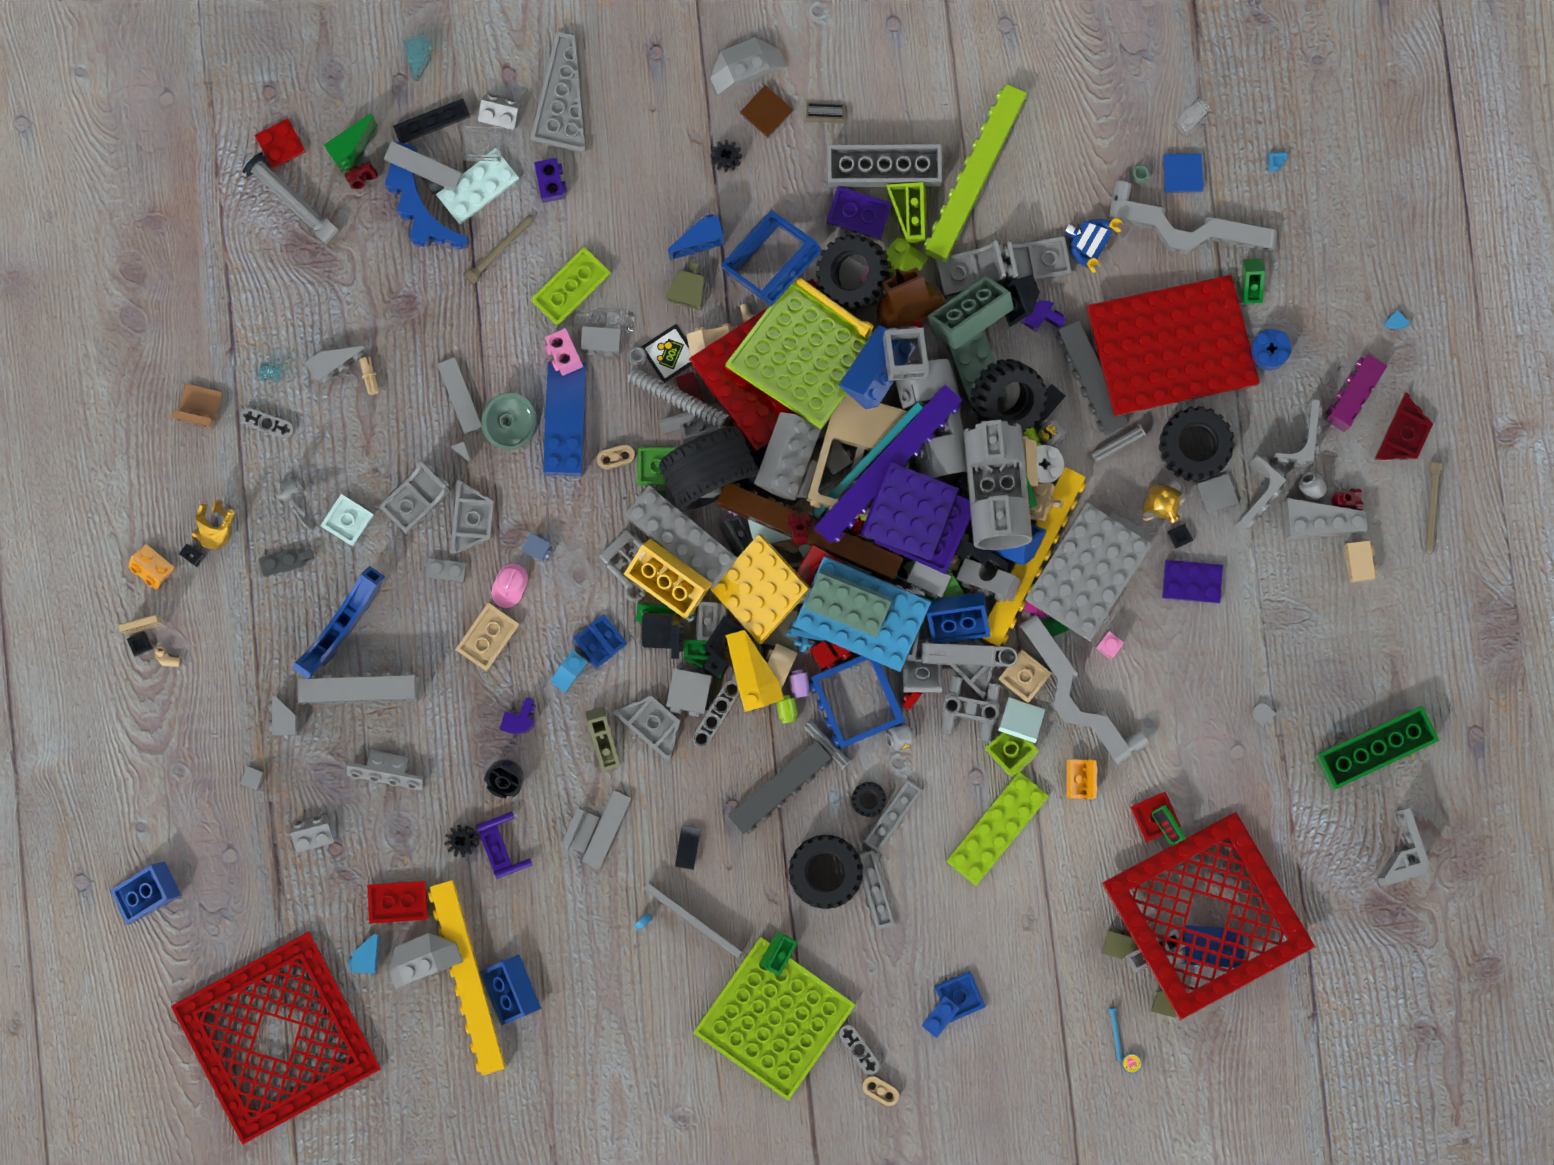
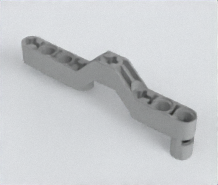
[1108,181,1278,254]
[1020,614,1150,766]

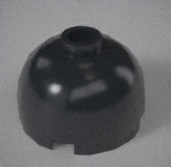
[484,759,524,799]

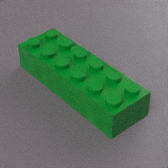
[1314,706,1440,791]

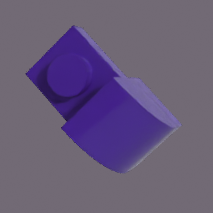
[1020,301,1066,332]
[499,697,536,735]

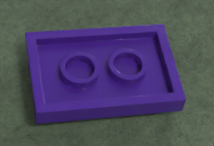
[826,186,892,240]
[1162,560,1223,604]

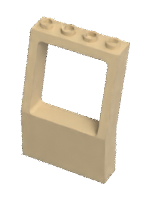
[807,394,908,519]

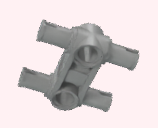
[940,676,1001,742]

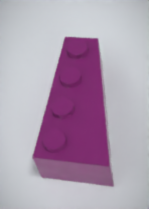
[1325,354,1387,432]

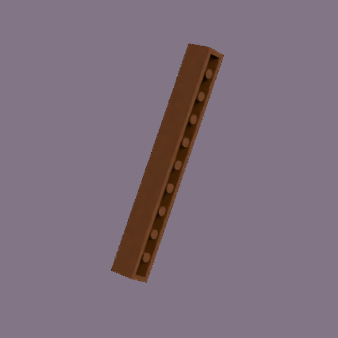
[717,482,903,582]

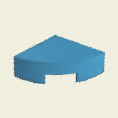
[1268,152,1288,173]
[1383,310,1411,329]

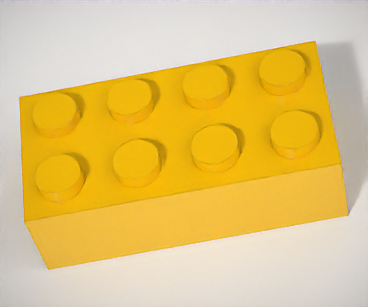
[624,539,712,619]

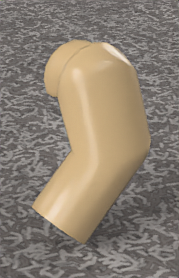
[740,303,755,322]
[154,646,181,667]

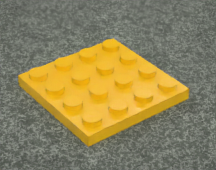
[711,534,811,644]

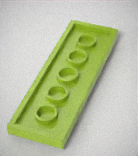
[946,772,1049,886]

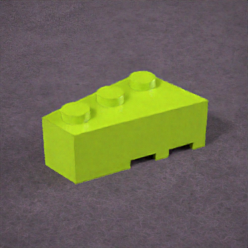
[886,182,928,244]

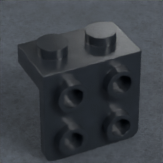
[642,613,684,659]

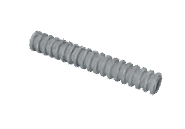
[628,368,729,429]

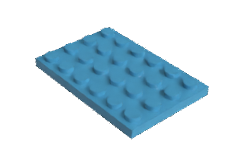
[794,555,931,672]

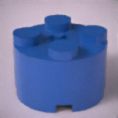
[1250,329,1291,371]

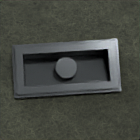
[719,515,753,558]

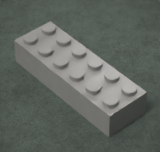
[827,144,942,188]
[624,485,737,589]
[298,672,419,705]

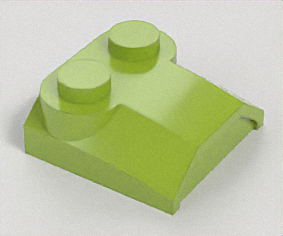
[886,237,929,277]
[984,732,1039,777]

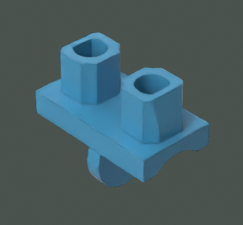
[785,619,824,653]

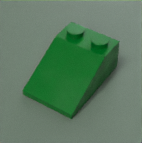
[324,113,378,172]

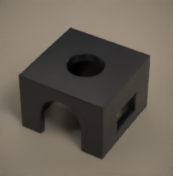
[179,544,205,567]

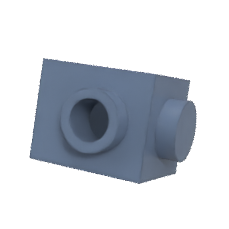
[521,533,553,562]

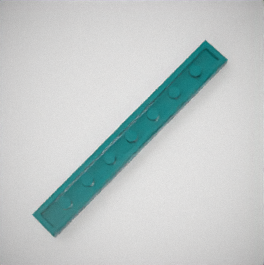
[812,401,925,518]

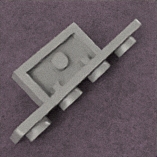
[658,402,727,443]
[347,750,423,790]

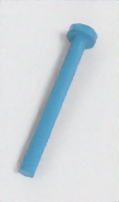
[1108,1007,1122,1060]

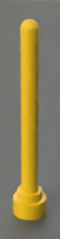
[796,278,874,338]

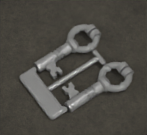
[599,529,647,602]

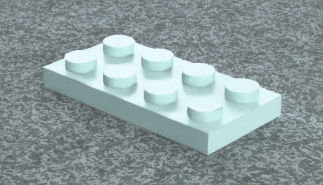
[436,149,520,225]

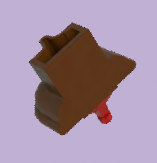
[876,267,947,329]

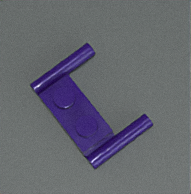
[476,811,533,879]

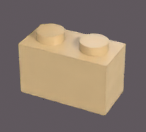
[1344,540,1378,583]

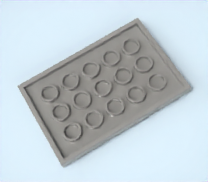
[1025,503,1152,642]

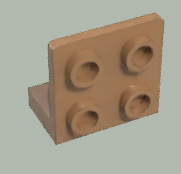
[172,384,222,429]

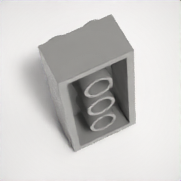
[754,412,821,500]

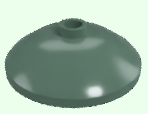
[481,392,536,450]

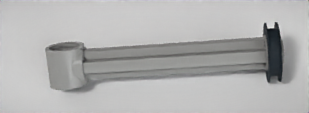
[243,152,339,244]

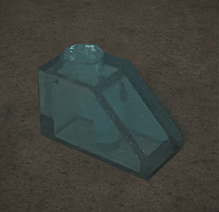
[403,35,433,81]

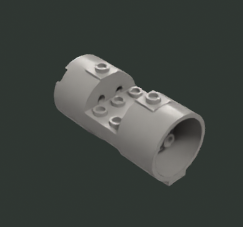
[895,359,967,483]
[964,420,1032,550]

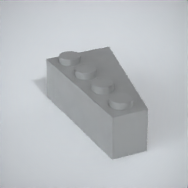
[1284,498,1368,539]

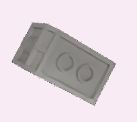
[1377,808,1429,886]

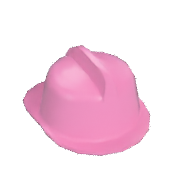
[491,563,528,608]

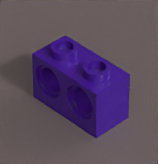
[534,158,567,203]

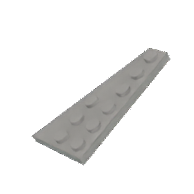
[530,32,586,154]

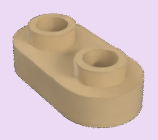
[597,445,635,470]
[862,1076,899,1106]

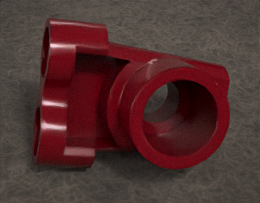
[345,162,378,189]
[1331,488,1364,511]
[788,513,811,545]

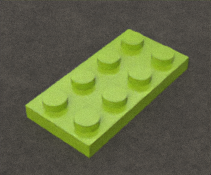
[530,247,611,327]

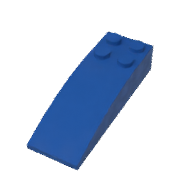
[543,362,586,476]

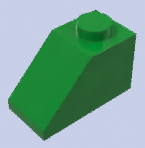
[1242,259,1265,304]

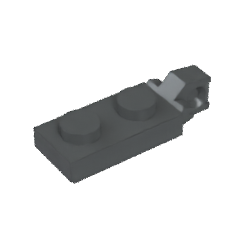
[259,548,314,577]

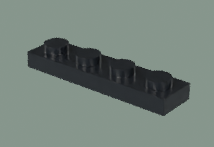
[393,98,470,143]

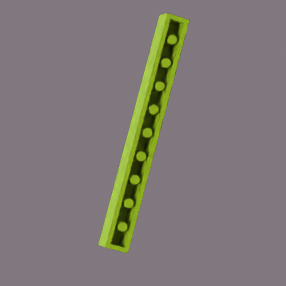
[924,84,1027,263]

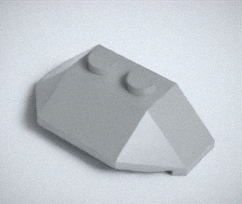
[710,37,787,95]
[389,933,464,990]

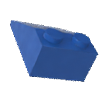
[668,214,725,260]
[110,861,182,925]

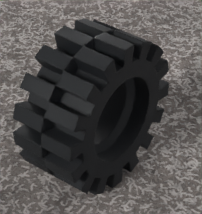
[851,782,886,817]

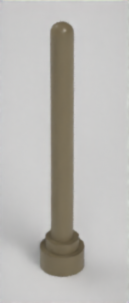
[463,215,534,285]
[1426,462,1444,554]

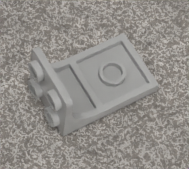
[1002,236,1072,282]
[935,239,1008,297]
[1270,400,1322,469]
[1235,455,1286,530]
[379,460,450,534]

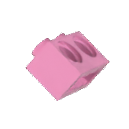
[544,328,583,376]

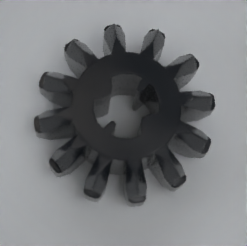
[710,139,742,173]
[445,825,478,858]

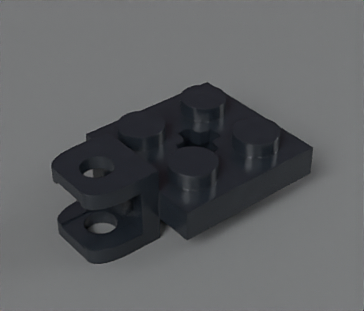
[703,616,754,678]

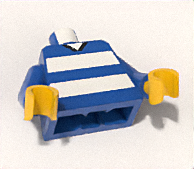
[1064,218,1123,273]

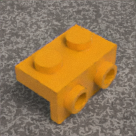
[128,544,175,590]
[1067,760,1098,799]

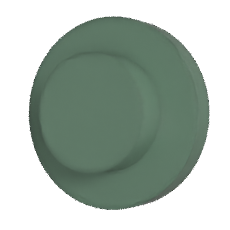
[1131,165,1150,184]

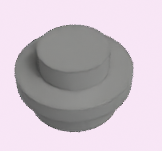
[627,346,647,366]

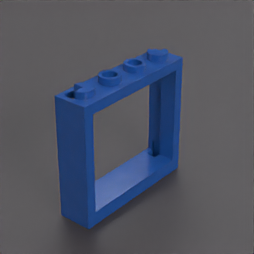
[721,210,822,306]
[809,656,905,749]

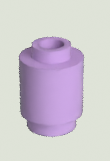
[788,669,811,698]

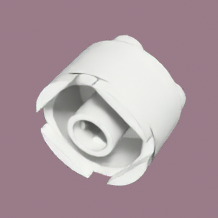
[1037,445,1064,483]

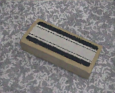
[806,102,844,123]

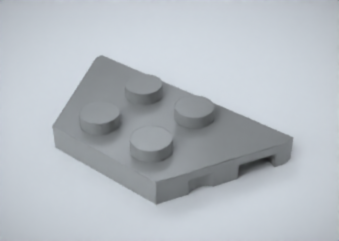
[450,480,494,554]
[932,639,994,698]
[613,696,680,762]

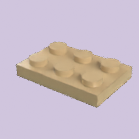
[455,603,520,672]

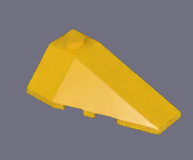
[726,630,784,712]

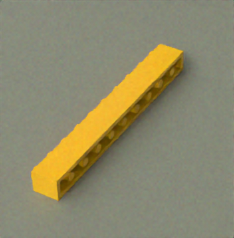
[978,467,1087,647]
[428,880,506,1075]

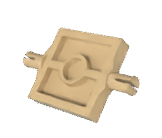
[1029,483,1063,521]

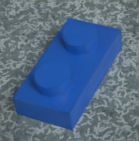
[921,995,961,1038]

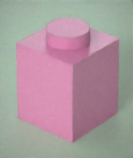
[1095,631,1124,660]

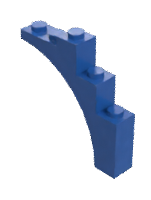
[385,142,470,250]
[292,566,385,679]

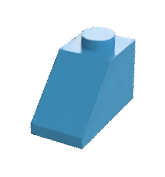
[550,650,589,693]
[348,934,380,974]

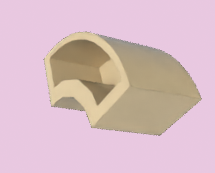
[687,323,737,356]
[766,644,798,689]

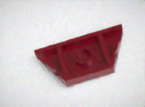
[1374,392,1433,460]

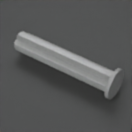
[1091,424,1147,462]
[804,721,852,771]

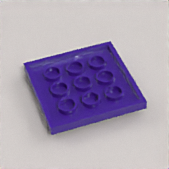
[861,461,959,561]
[875,494,971,574]

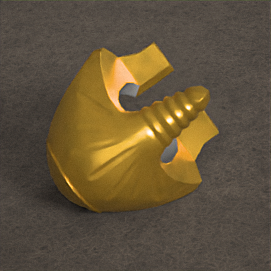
[1141,485,1185,523]
[192,499,235,550]

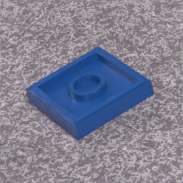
[1163,153,1203,193]
[934,971,985,1022]

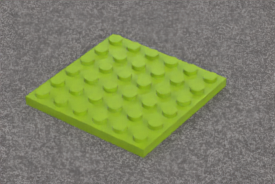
[725,282,872,429]
[693,937,856,1101]

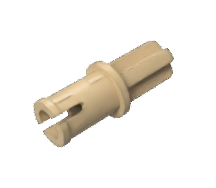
[359,357,379,395]

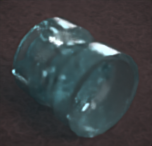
[259,362,282,383]

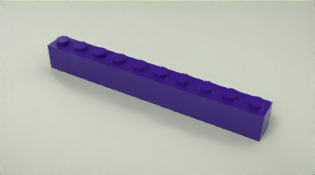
[813,384,962,544]

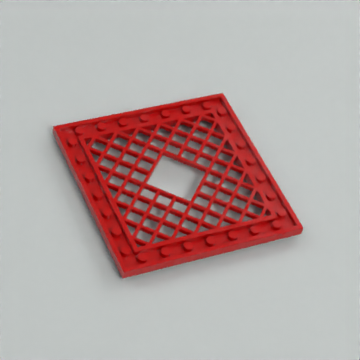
[1102,812,1315,1021]
[171,931,381,1145]

